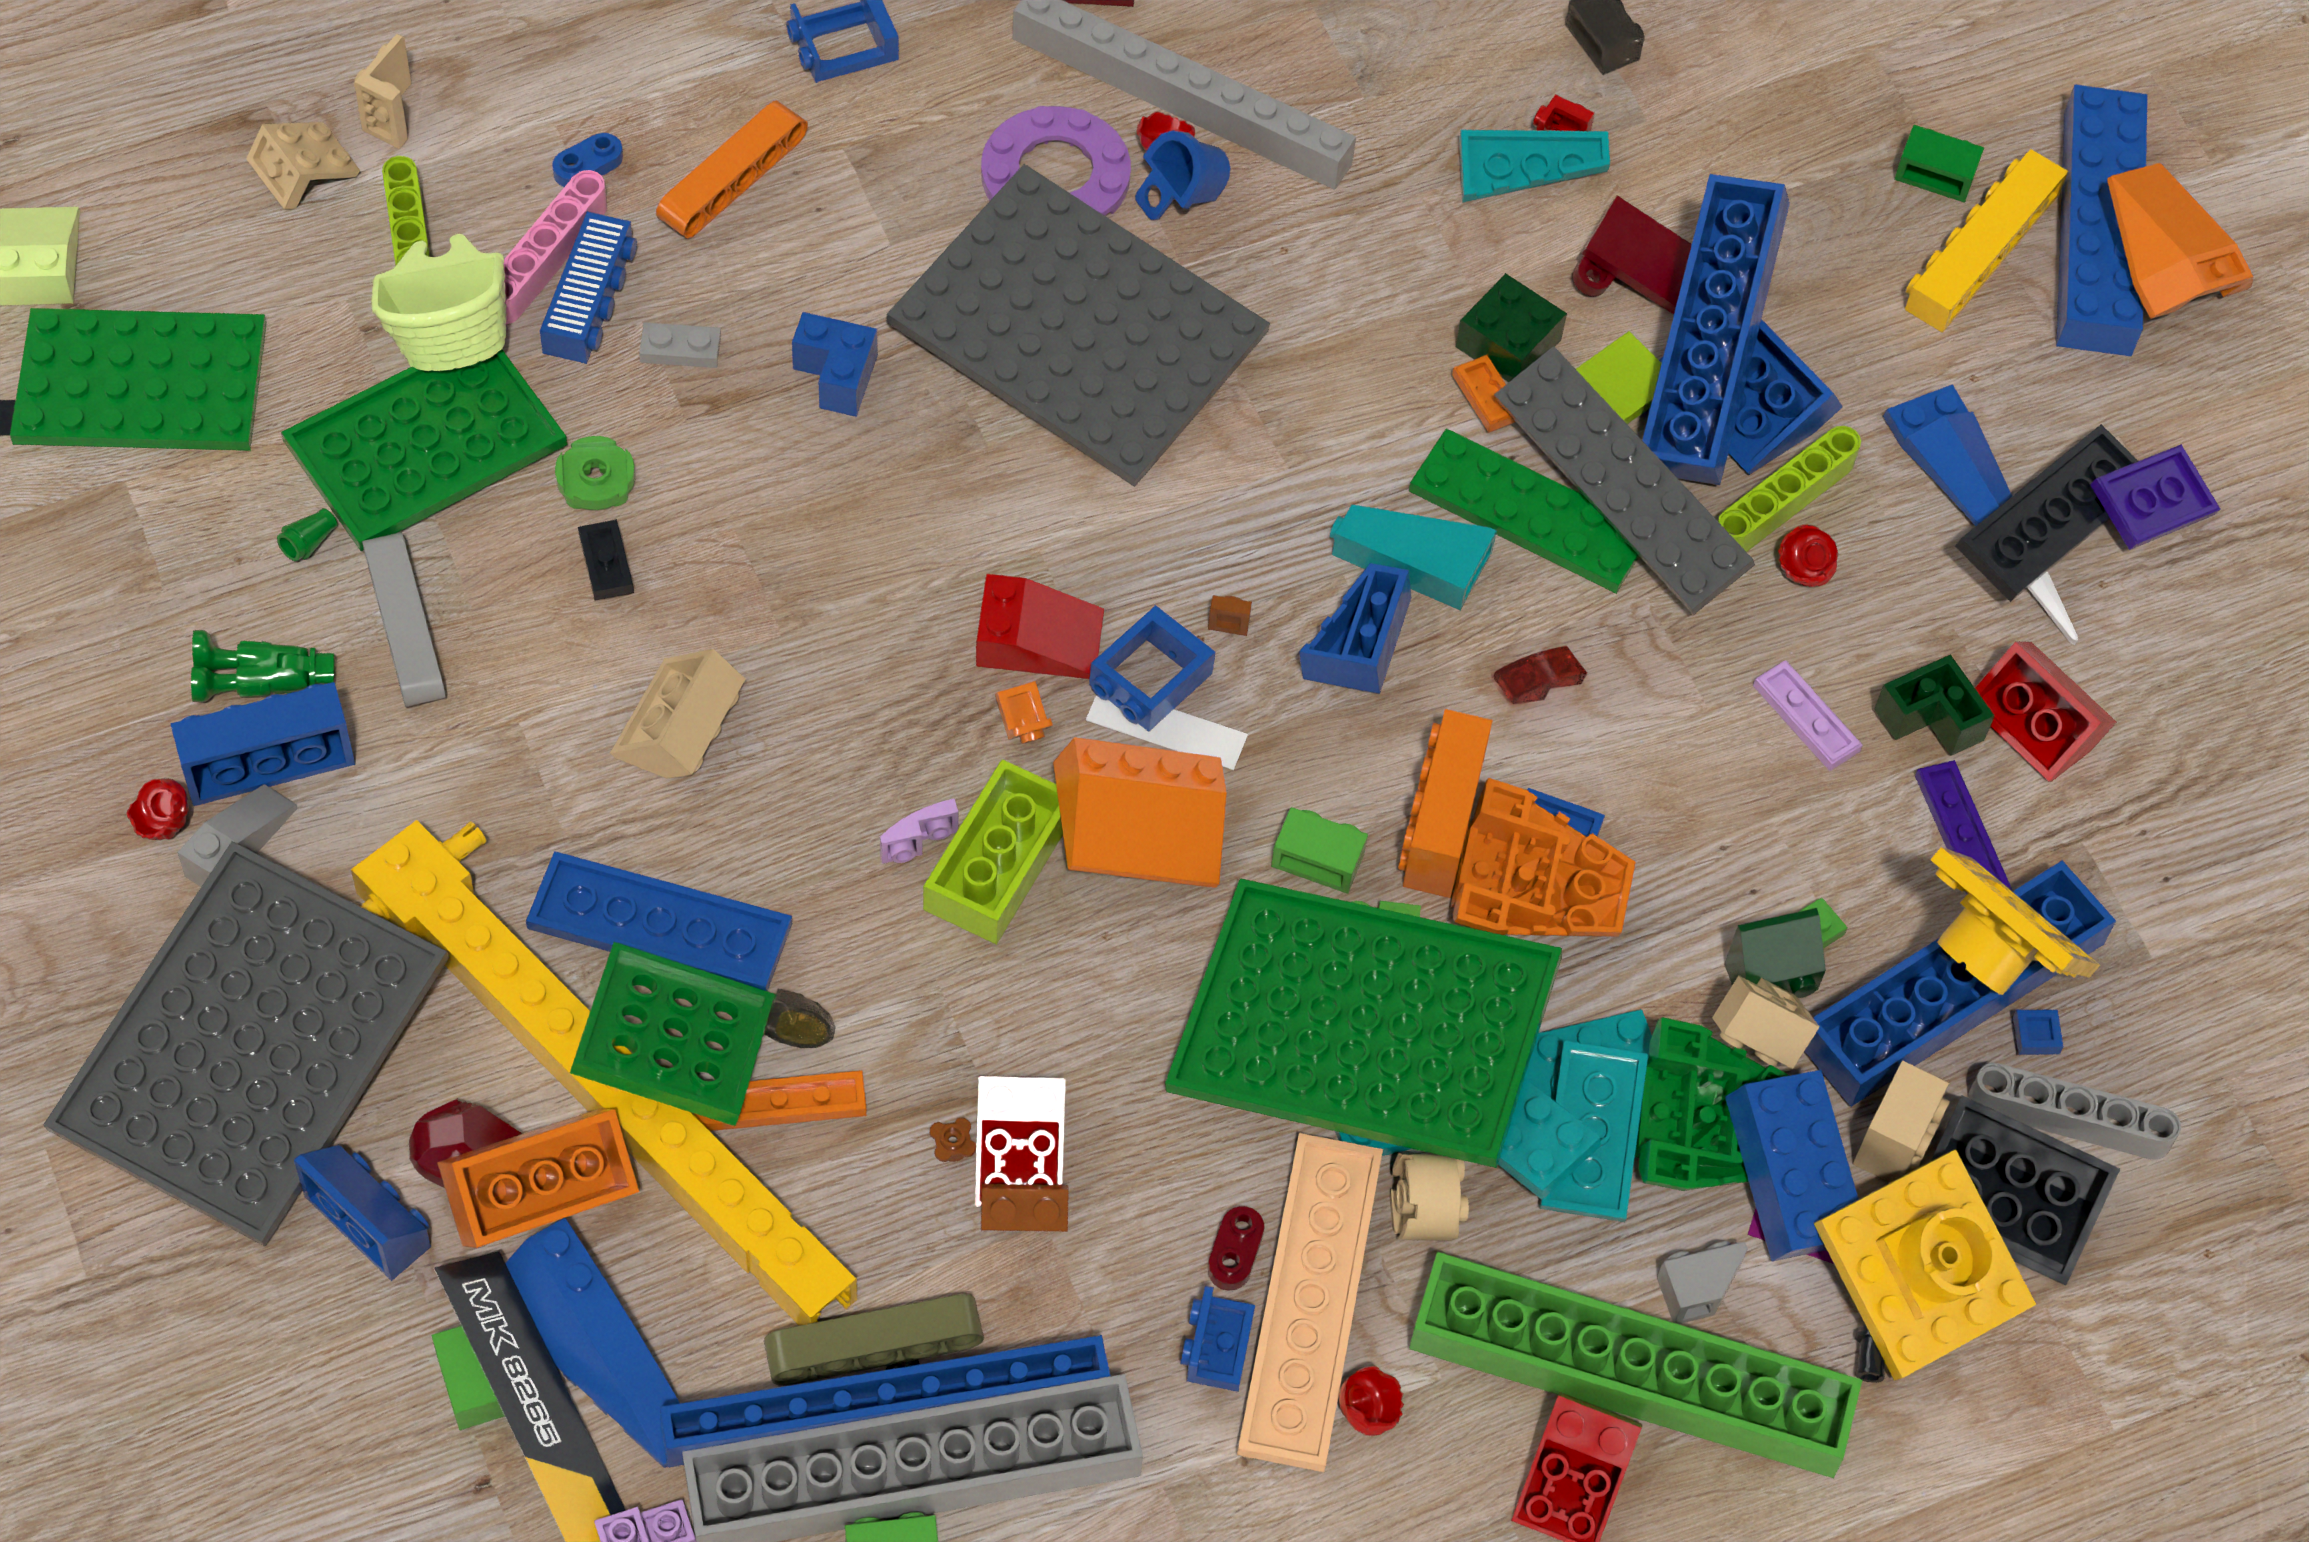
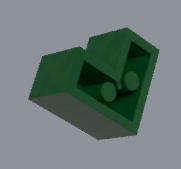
[1874,654,1994,756]

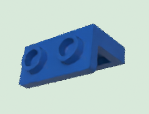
[1181,1286,1255,1392]

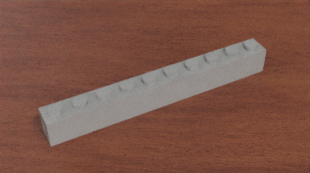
[1013,0,1356,190]

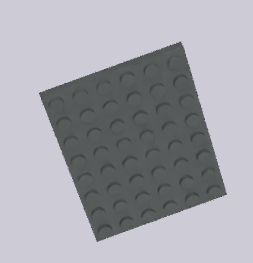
[886,164,1270,487]
[43,841,449,1247]

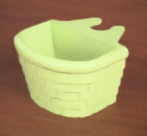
[371,234,507,371]

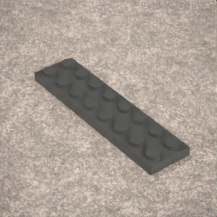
[1494,346,1755,615]

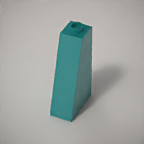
[1330,504,1497,611]

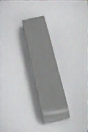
[362,532,446,707]
[1968,1063,2181,1160]

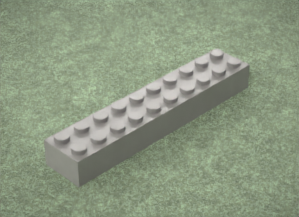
[682,1374,1143,1542]

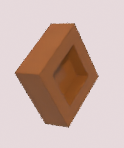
[1208,595,1252,636]

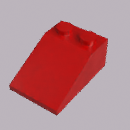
[976,574,1104,679]

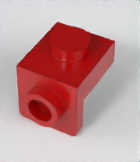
[1533,94,1595,131]

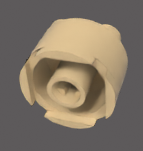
[1390,1153,1469,1241]

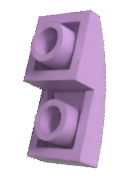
[880,799,958,864]
[594,1499,696,1542]

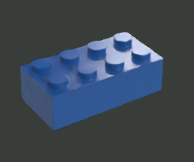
[170,682,355,806]
[1725,1070,1859,1262]

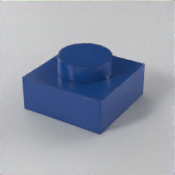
[2013,1010,2064,1055]

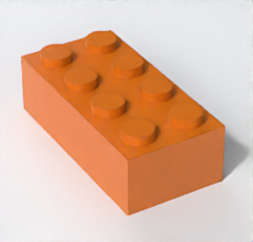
[1398,709,1493,898]
[437,1109,639,1248]

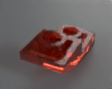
[1493,646,1587,704]

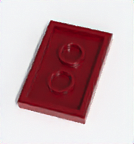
[1582,195,1692,314]

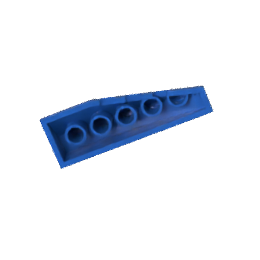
[505,1218,680,1468]

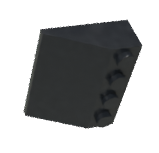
[1930,1095,2120,1285]

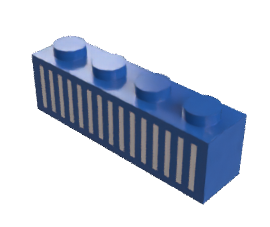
[540,212,637,364]

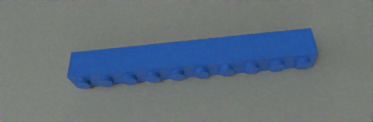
[660,1335,1111,1468]

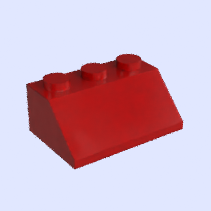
[1975,641,2117,782]

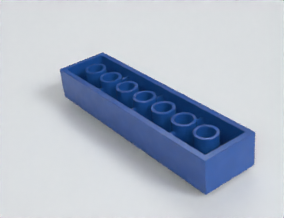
[2056,84,2148,357]
[1642,174,1790,485]
[1805,860,2116,1107]

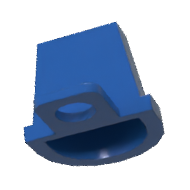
[1135,130,1231,220]

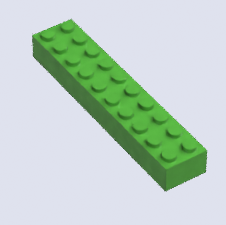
[1409,1252,1862,1478]

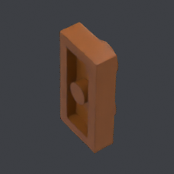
[981,1184,1069,1232]

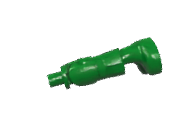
[191,630,335,703]

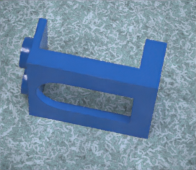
[786,0,899,83]

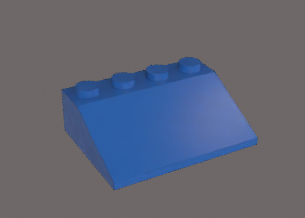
[1659,319,1843,475]

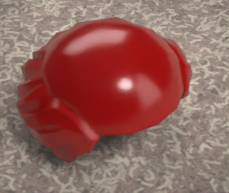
[1136,111,1195,151]
[1778,524,1839,587]
[127,778,189,841]
[1339,1366,1404,1436]

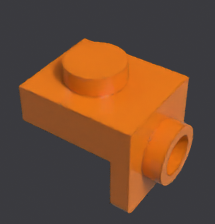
[995,681,1053,744]

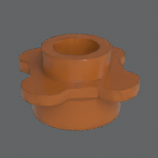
[929,1118,976,1162]

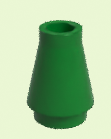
[277,508,337,561]

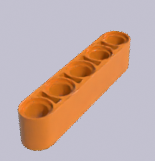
[656,100,808,239]

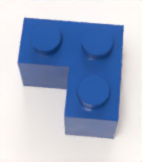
[792,312,878,417]

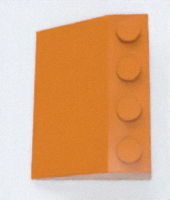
[1053,737,1227,888]

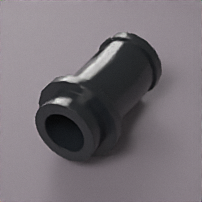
[1856,1324,1885,1383]

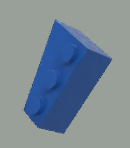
[1299,563,1412,694]

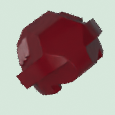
[409,1098,523,1188]

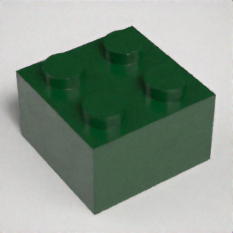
[1455,273,1567,382]

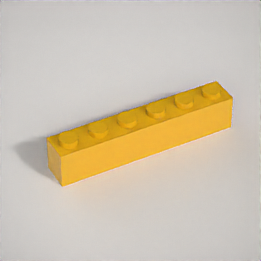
[1905,149,2068,333]

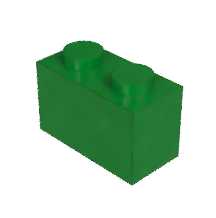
[1894,124,1985,203]

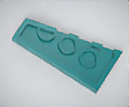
[1459,130,1610,203]

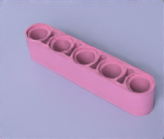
[504,170,607,325]

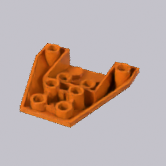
[2107,163,2254,319]

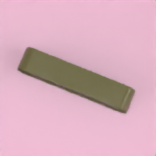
[764,1294,984,1386]

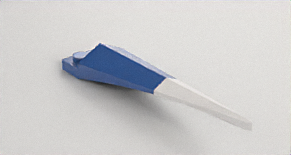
[1883,384,2078,645]

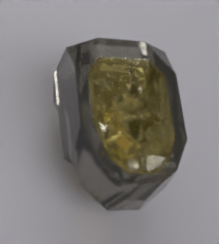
[764,988,836,1049]

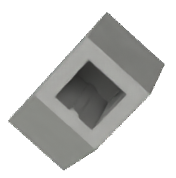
[1657,1241,1748,1324]

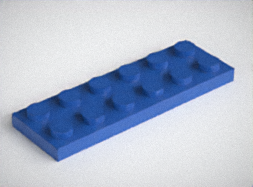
[526,851,792,991]

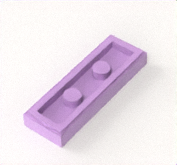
[1753,660,1863,771]

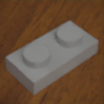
[639,322,721,368]

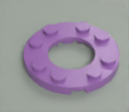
[981,106,1131,216]

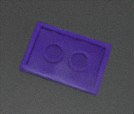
[2090,444,2221,550]

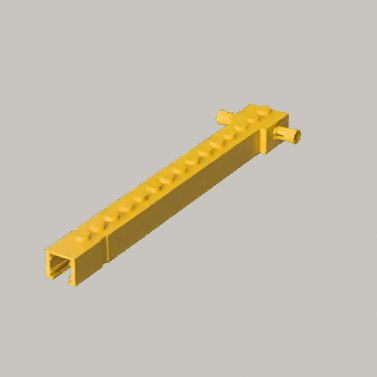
[351,820,857,1326]

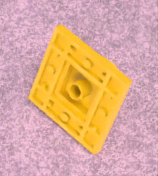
[1930,847,2100,995]
[1813,1149,2036,1381]

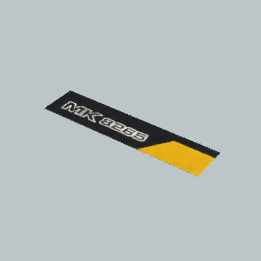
[434,1251,626,1542]

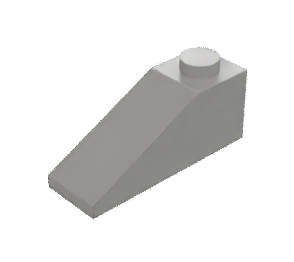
[177,784,297,887]

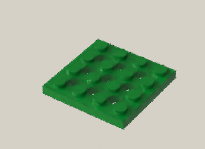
[570,942,775,1126]

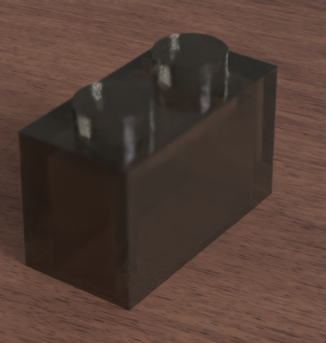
[1565,0,1645,75]

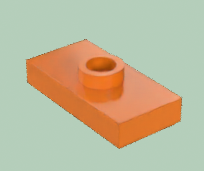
[1452,355,1516,433]

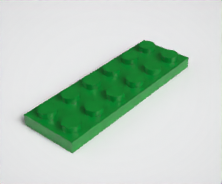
[1409,428,1640,594]

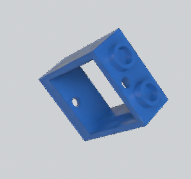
[1089,605,1216,732]

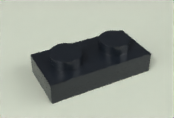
[578,519,634,601]

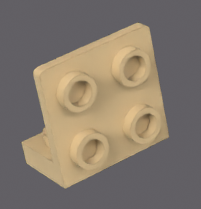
[354,34,411,149]
[246,122,360,209]

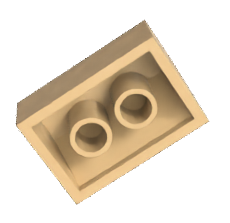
[610,649,746,779]

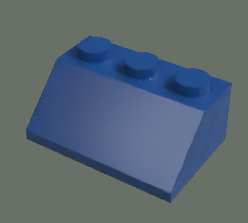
[294,1145,431,1281]

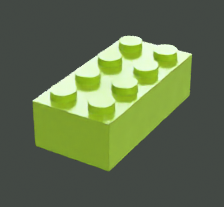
[923,759,1063,945]

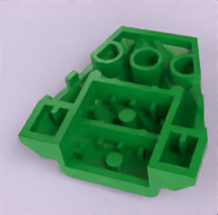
[1635,1017,1790,1191]

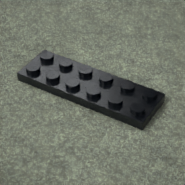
[1955,424,2138,602]

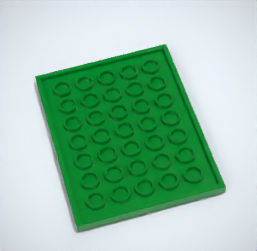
[1165,878,1562,1168]

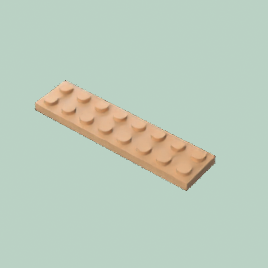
[1237,1133,1383,1472]

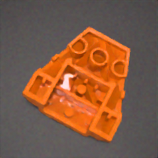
[1451,778,1636,937]

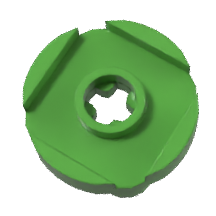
[555,436,635,510]

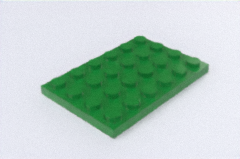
[10,308,267,451]
[281,349,568,551]

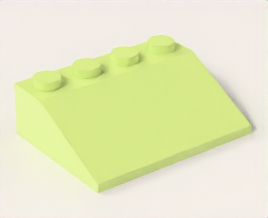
[0,207,80,305]

